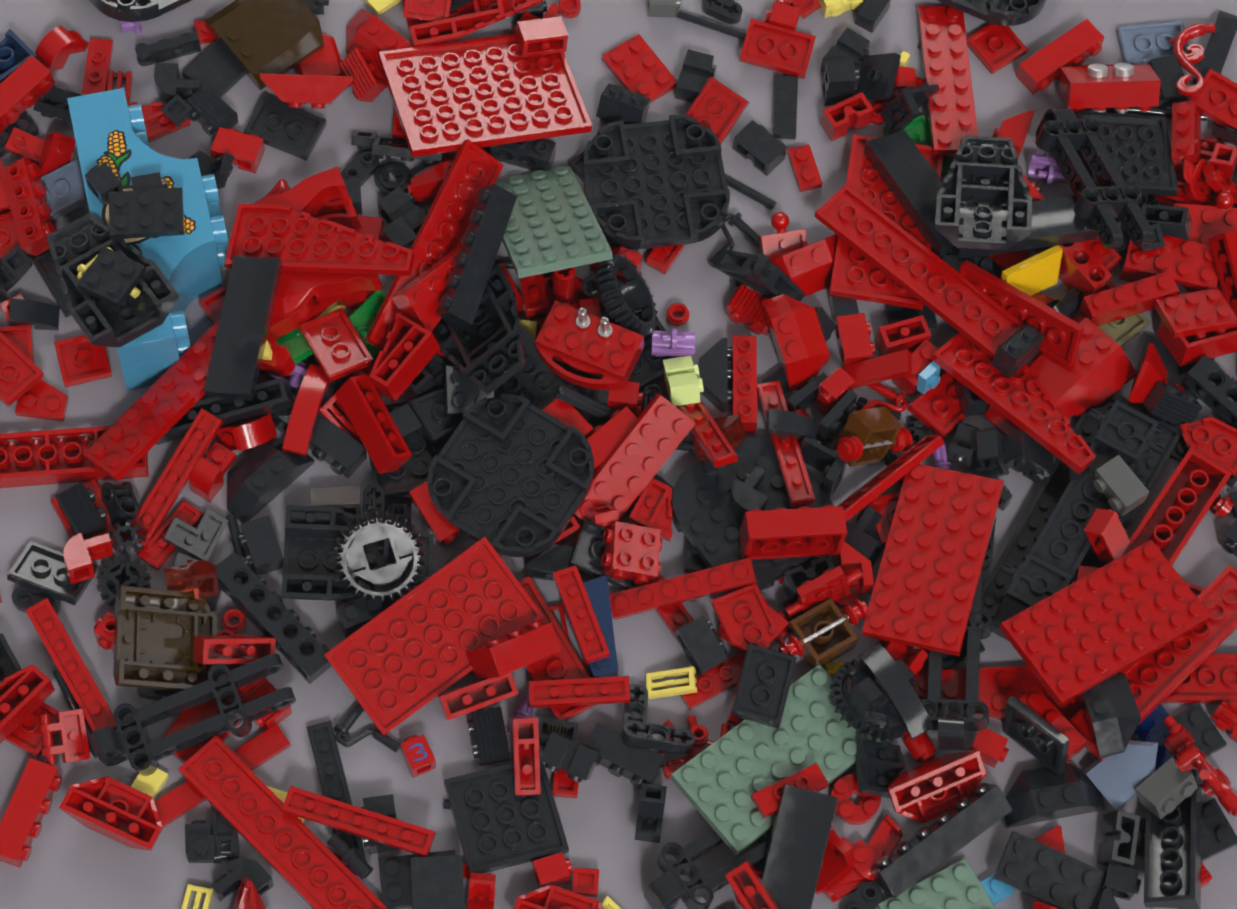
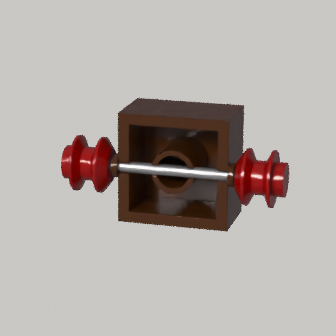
[832,406,913,467]
[778,598,869,669]

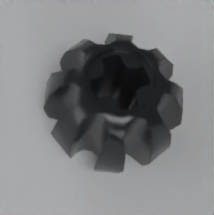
[109,519,147,555]

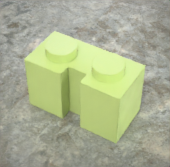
[663,355,704,406]

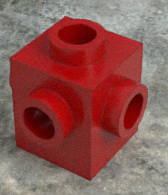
[94,612,115,651]

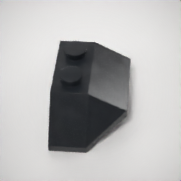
[227,442,315,523]
[1078,672,1141,758]
[1004,763,1105,828]

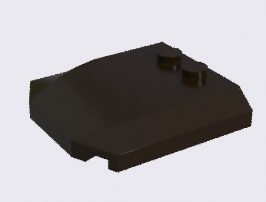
[205,0,324,90]
[113,586,217,691]

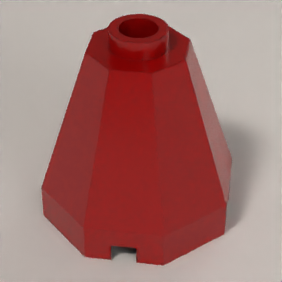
[407,155,455,203]

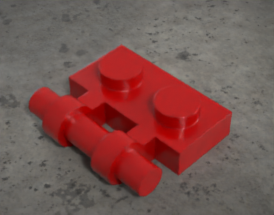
[38,709,90,765]

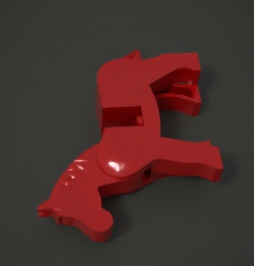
[254,166,382,377]

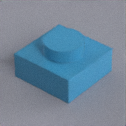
[916,361,941,395]
[980,875,1015,905]

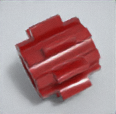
[1211,700,1237,732]

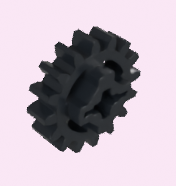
[96,555,151,606]

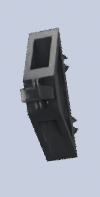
[712,249,805,302]

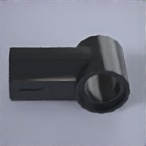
[1046,287,1084,319]

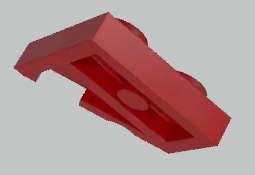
[15,379,69,422]
[628,478,673,542]

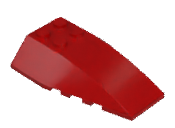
[402,0,543,47]
[984,316,1137,437]

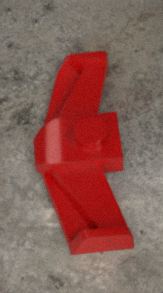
[823,815,903,903]

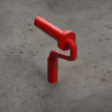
[860,382,908,412]

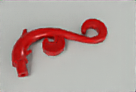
[1169,22,1216,96]

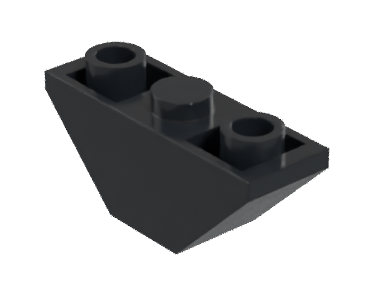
[698,338,732,413]

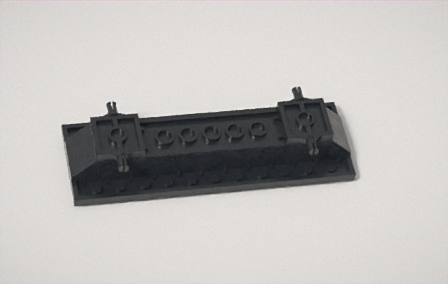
[976,395,1182,641]

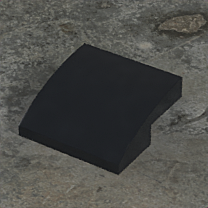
[856,739,905,798]

